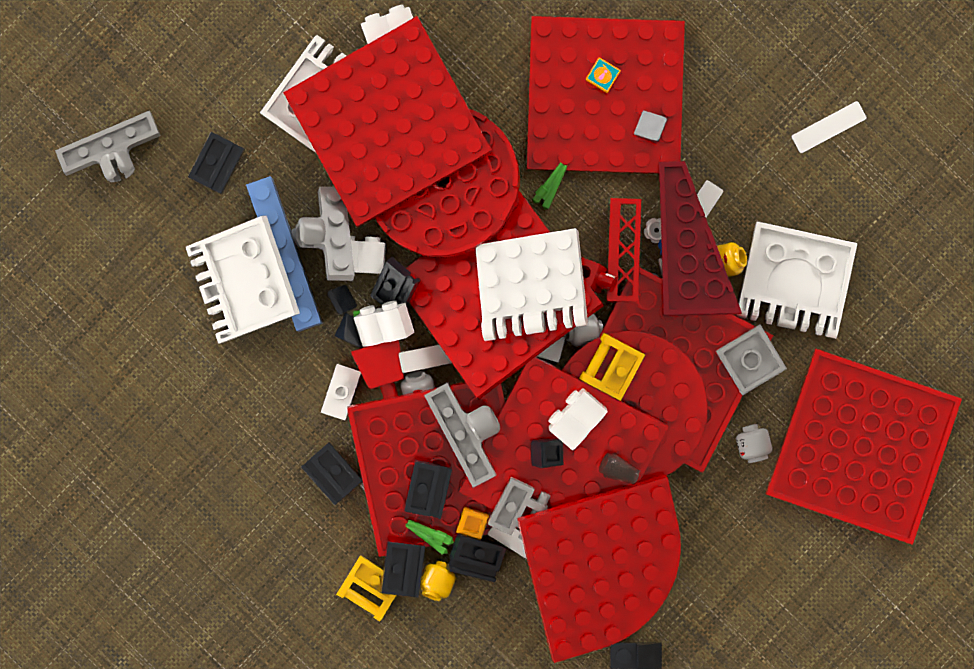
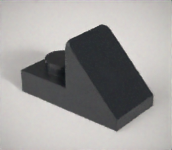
[610,642,662,669]

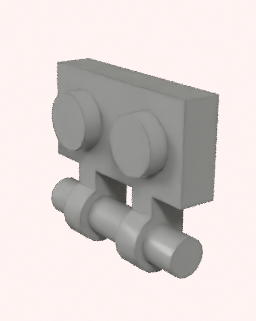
[488,477,551,540]

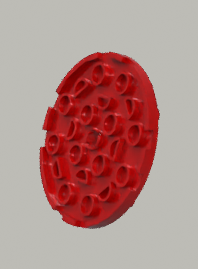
[375,109,520,257]
[562,330,707,482]

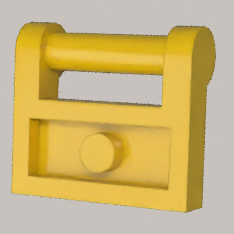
[579,333,645,401]
[336,555,396,622]

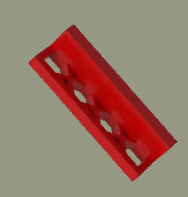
[607,198,642,303]

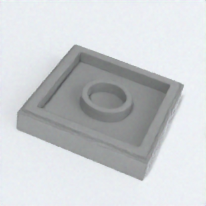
[716,324,787,395]

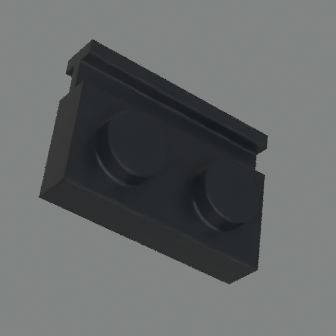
[188,132,245,194]
[370,257,420,307]
[301,442,363,505]
[404,460,452,519]
[446,533,507,582]
[380,541,425,598]

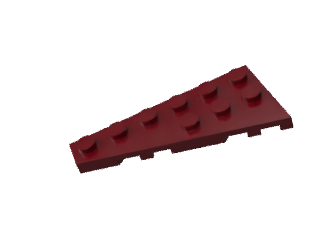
[659,161,742,316]

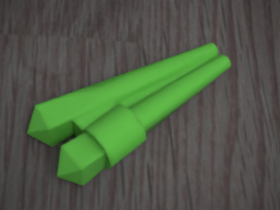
[533,163,567,210]
[406,519,454,554]

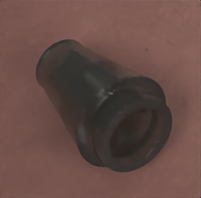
[599,453,640,484]

